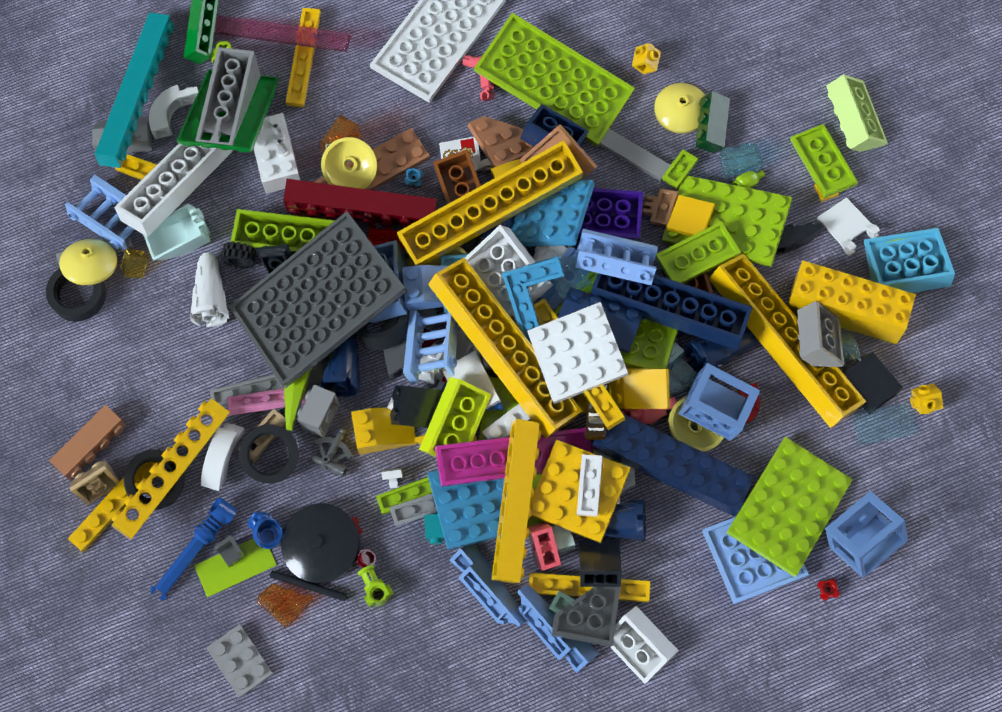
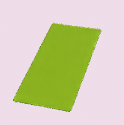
[194,538,276,597]

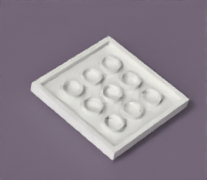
[527,302,629,404]

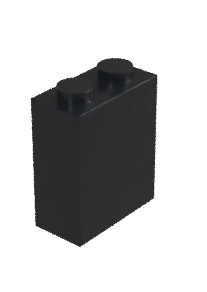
[842,352,903,415]
[390,385,444,428]
[579,539,622,587]

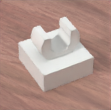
[382,468,403,489]

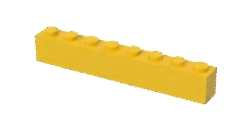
[491,419,541,584]

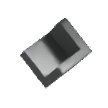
[215,535,246,568]

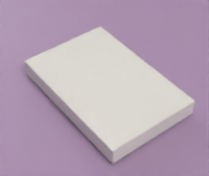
[442,351,501,410]

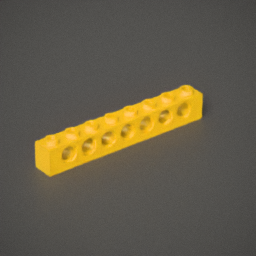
[111,398,230,540]

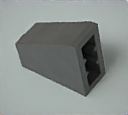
[379,319,407,381]

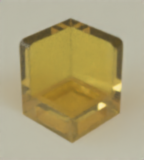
[120,249,148,278]

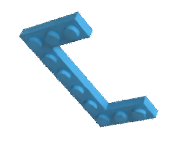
[502,256,564,345]

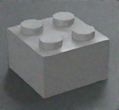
[297,385,340,437]

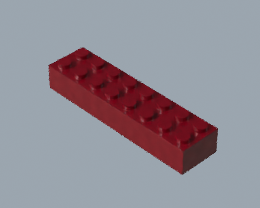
[283,179,437,229]

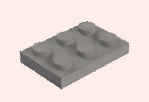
[206,624,274,698]

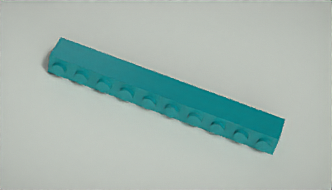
[94,13,174,168]

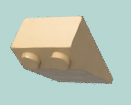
[69,460,120,505]

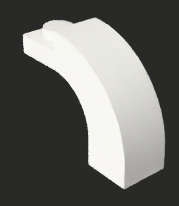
[149,85,199,139]
[201,423,244,491]

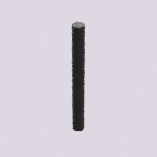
[270,570,347,602]

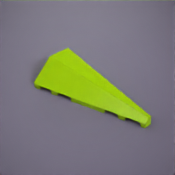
[284,368,312,431]

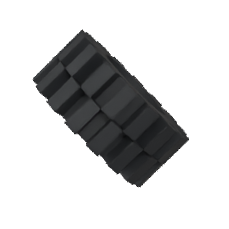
[221,242,257,269]

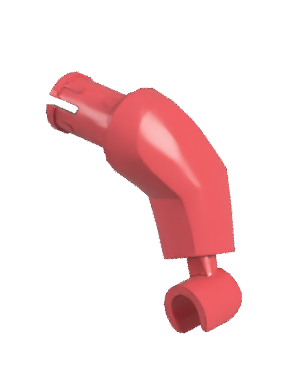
[463,55,495,101]
[622,397,677,424]

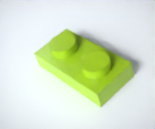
[662,149,698,189]

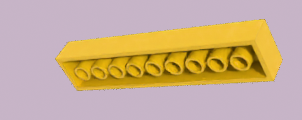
[397,140,583,266]
[709,253,866,428]
[428,258,582,438]

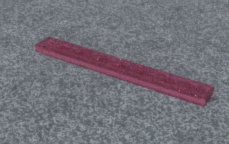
[214,15,351,52]

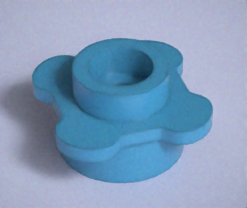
[404,168,424,187]

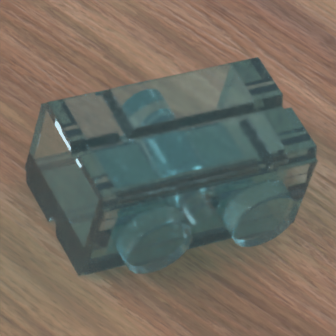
[719,143,762,178]

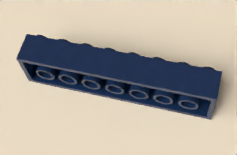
[591,273,752,350]
[591,413,754,517]

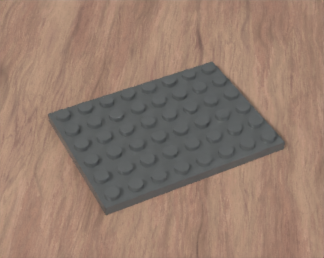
[229,211,408,389]

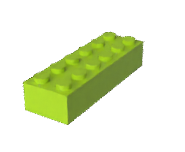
[230,209,334,255]

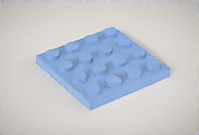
[702,517,809,605]

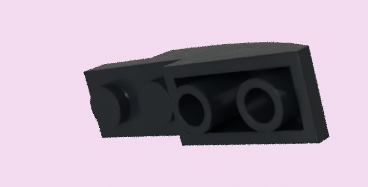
[776,223,822,255]

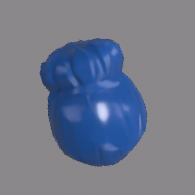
[248,511,283,549]

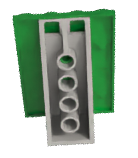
[177,47,279,152]

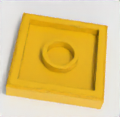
[667,195,715,236]

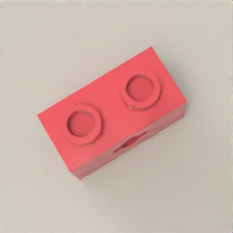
[529,522,561,571]

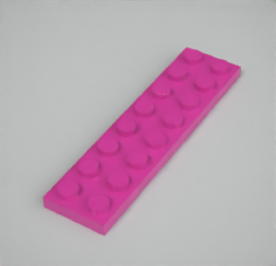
[435,428,592,487]

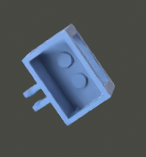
[678,363,760,441]
[825,491,908,578]

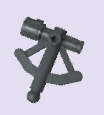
[311,427,353,477]

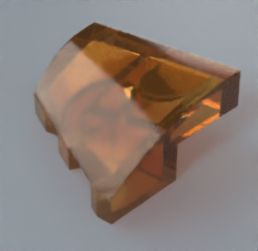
[258,583,314,629]

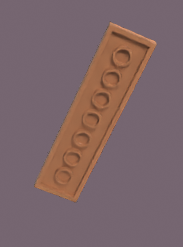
[293,128,430,219]

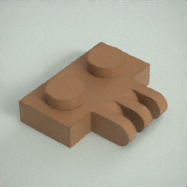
[642,189,679,227]

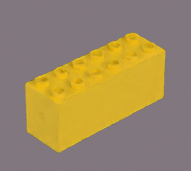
[787,260,916,344]

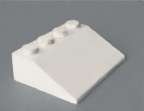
[465,225,553,317]

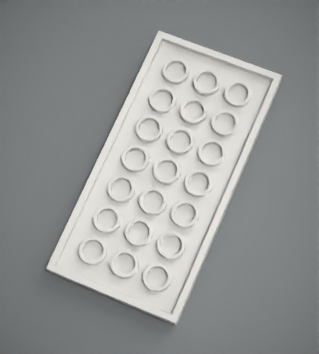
[370,0,506,103]

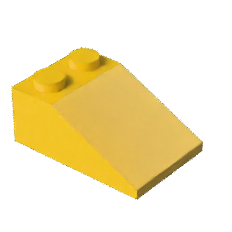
[609,367,670,409]
[351,408,417,455]

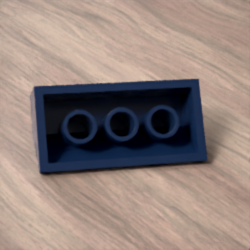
[558,287,644,354]

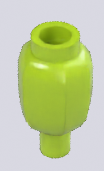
[732,170,765,189]

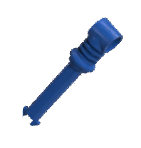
[150,497,237,600]

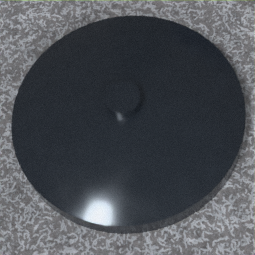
[281,503,360,584]

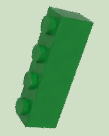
[183,0,218,65]

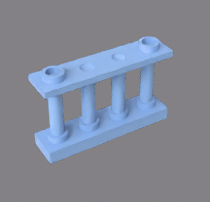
[65,175,135,252]
[575,229,658,285]
[403,310,459,384]

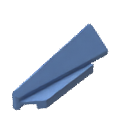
[450,544,526,627]

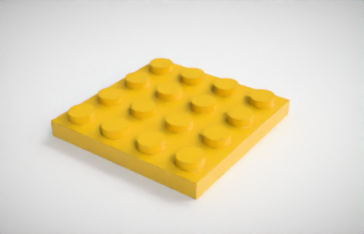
[529,440,631,543]

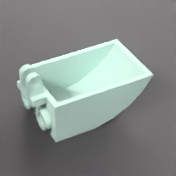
[143,204,211,261]

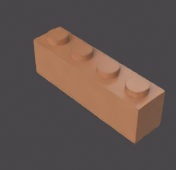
[49,405,126,480]

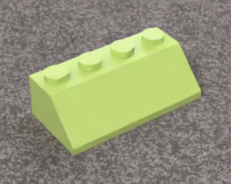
[826,75,888,152]

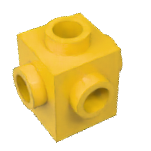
[632,43,661,74]
[910,383,943,415]

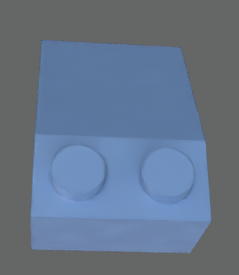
[402,265,448,311]

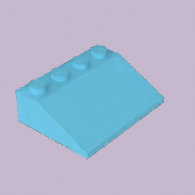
[864,228,955,293]

